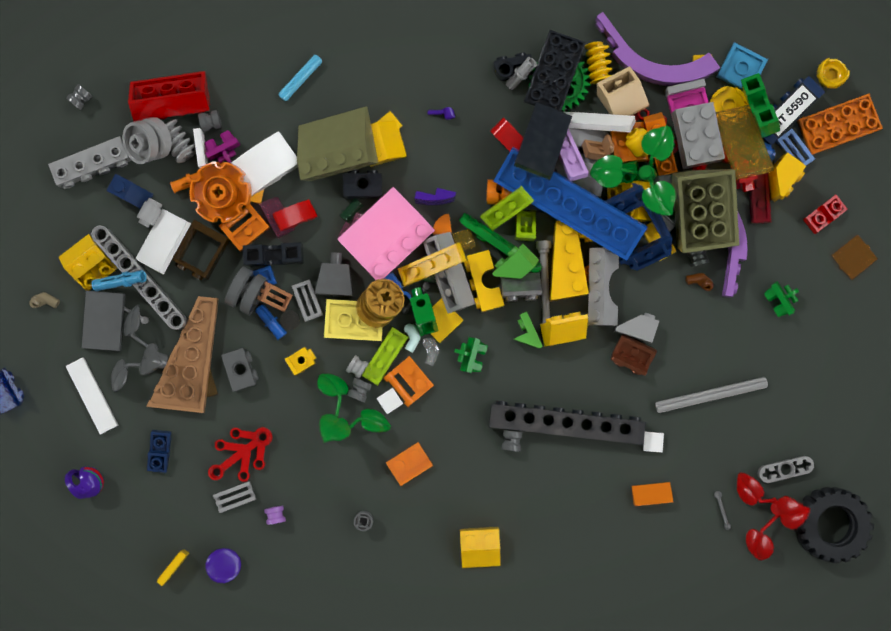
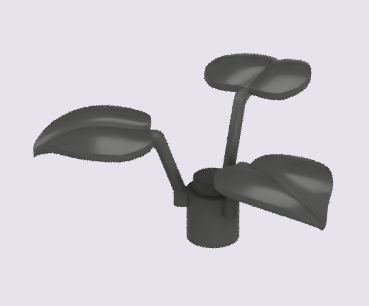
[111,304,168,393]

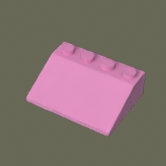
[337,187,435,280]

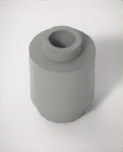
[137,198,163,227]

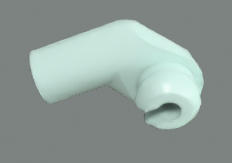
[404,323,421,353]

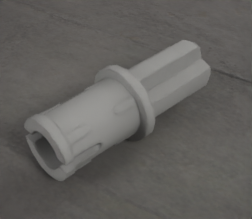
[506,57,537,90]

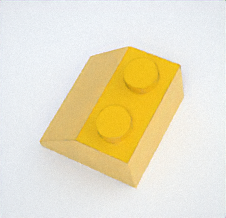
[370,120,407,167]
[460,527,501,568]

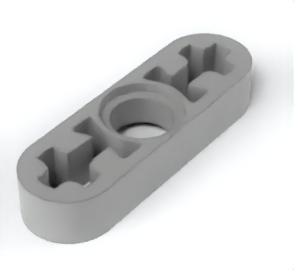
[757,456,814,483]

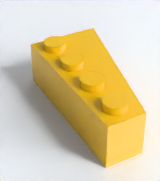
[549,221,589,301]

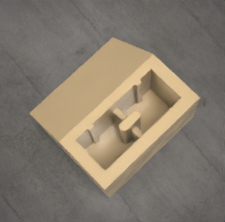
[597,67,649,116]

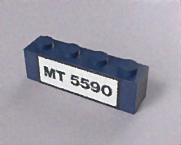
[751,76,825,145]

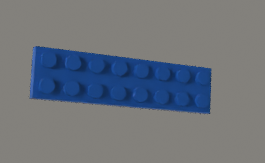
[494,147,647,261]

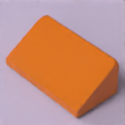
[631,482,673,506]

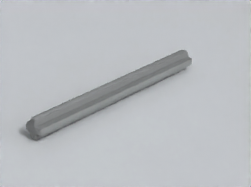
[655,377,768,413]

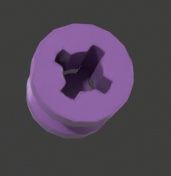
[264,506,286,525]

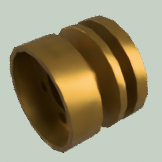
[356,279,405,328]

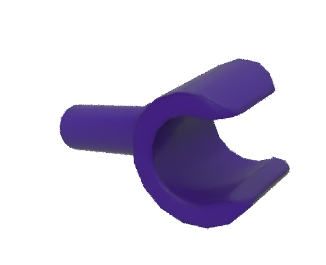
[428,107,455,120]

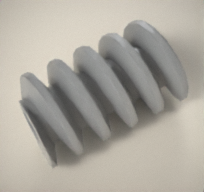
[165,119,196,163]

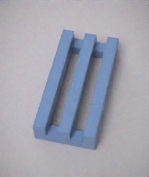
[776,129,815,165]

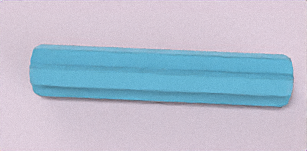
[278,54,322,101]

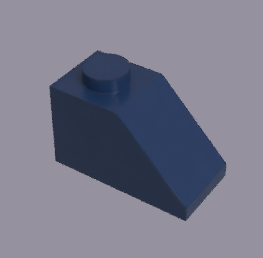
[106,174,154,209]

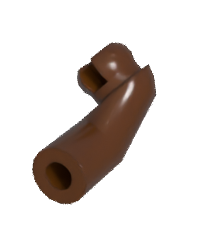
[685,273,714,291]

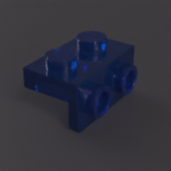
[0,368,24,415]

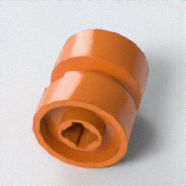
[487,179,512,205]

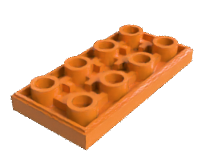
[797,94,883,155]

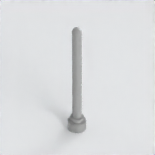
[536,241,551,323]

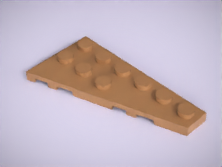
[146,296,219,413]

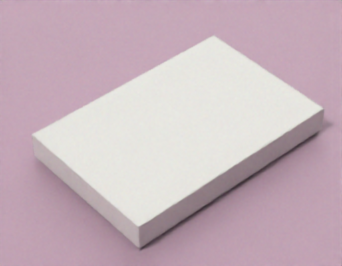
[136,209,191,274]

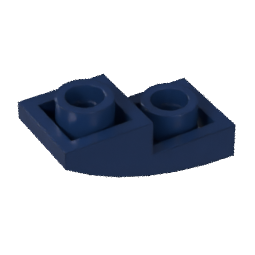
[147,430,171,473]

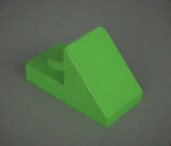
[513,312,543,349]

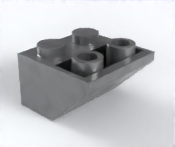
[500,273,542,302]

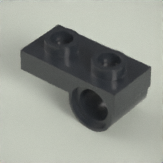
[493,52,532,81]

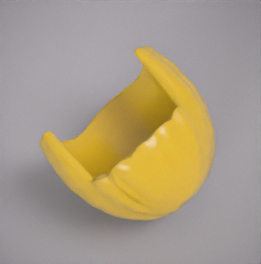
[817,58,850,89]

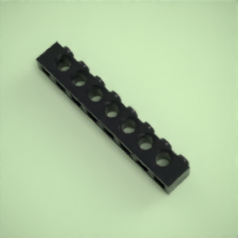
[489,401,646,445]

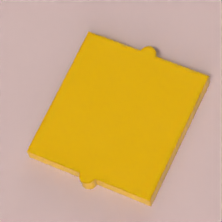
[431,298,464,343]

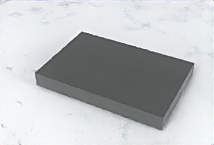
[82,291,125,351]

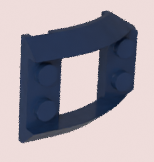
[605,183,672,271]

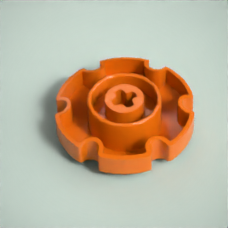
[189,161,252,223]

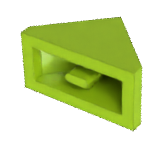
[515,211,536,241]

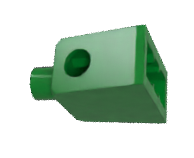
[410,287,439,336]

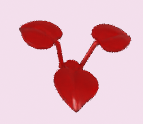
[737,472,810,561]

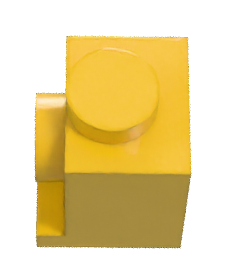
[285,347,316,376]

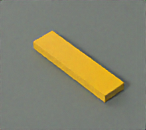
[398,243,467,287]

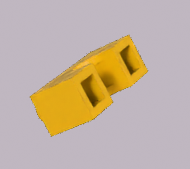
[464,250,504,312]

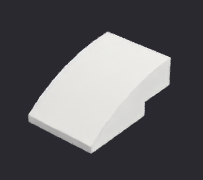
[232,131,298,196]

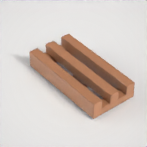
[257,281,293,312]

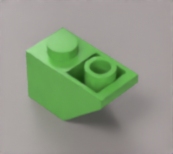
[492,244,539,279]

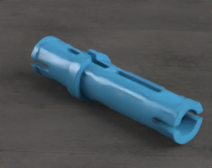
[92,270,147,291]

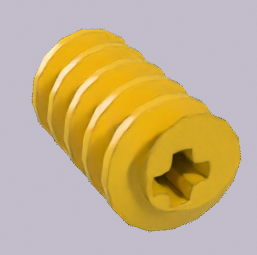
[584,41,613,84]

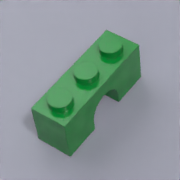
[741,73,780,138]

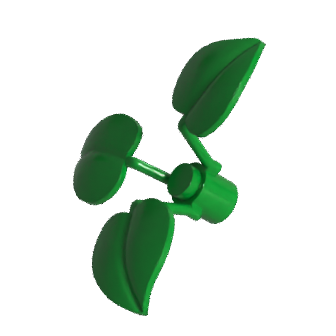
[590,126,676,215]
[317,374,391,442]

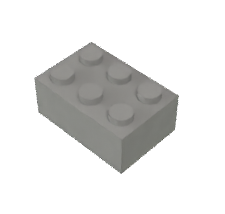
[671,102,725,169]

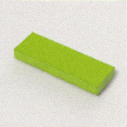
[480,186,534,231]
[362,327,409,386]

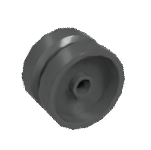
[224,266,269,316]

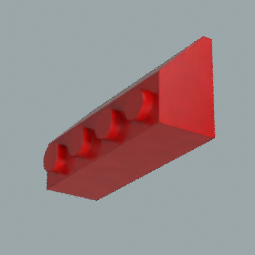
[128,71,210,122]

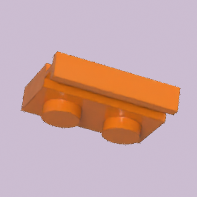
[386,442,433,486]

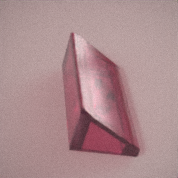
[260,196,295,239]

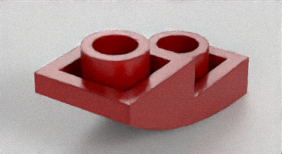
[803,195,848,234]
[272,200,317,231]

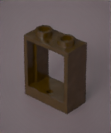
[172,220,230,280]

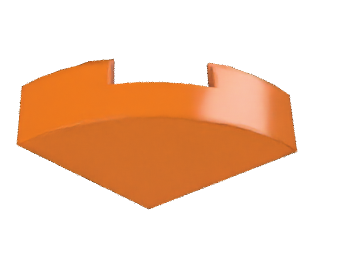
[433,214,452,236]

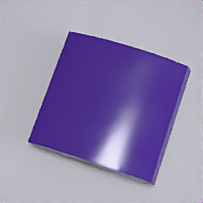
[415,188,456,205]

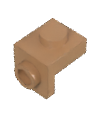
[582,134,614,160]

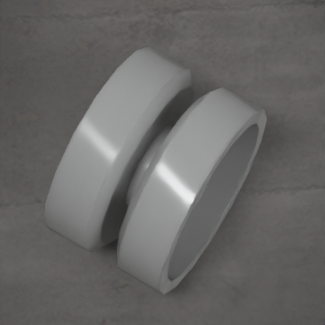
[122,117,172,164]

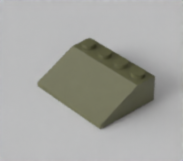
[297,107,378,181]
[672,169,739,253]

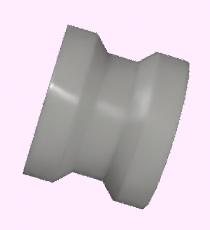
[346,355,369,379]

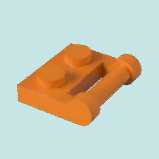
[610,122,648,163]
[219,204,270,252]
[383,356,434,407]

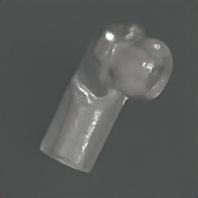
[422,337,440,366]

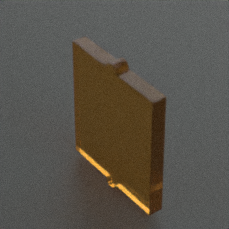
[831,235,878,280]

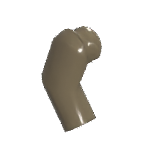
[29,292,60,308]

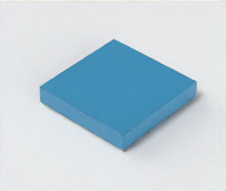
[716,42,768,90]

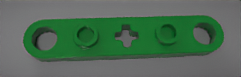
[459,213,543,273]

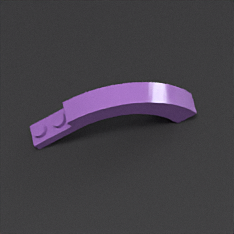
[595,12,720,86]
[722,213,747,298]

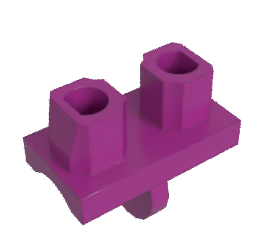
[204,130,241,163]

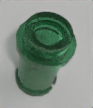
[340,198,363,223]

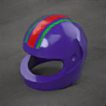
[65,466,104,499]

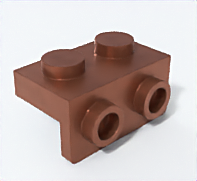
[611,334,657,376]

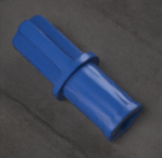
[255,304,287,340]

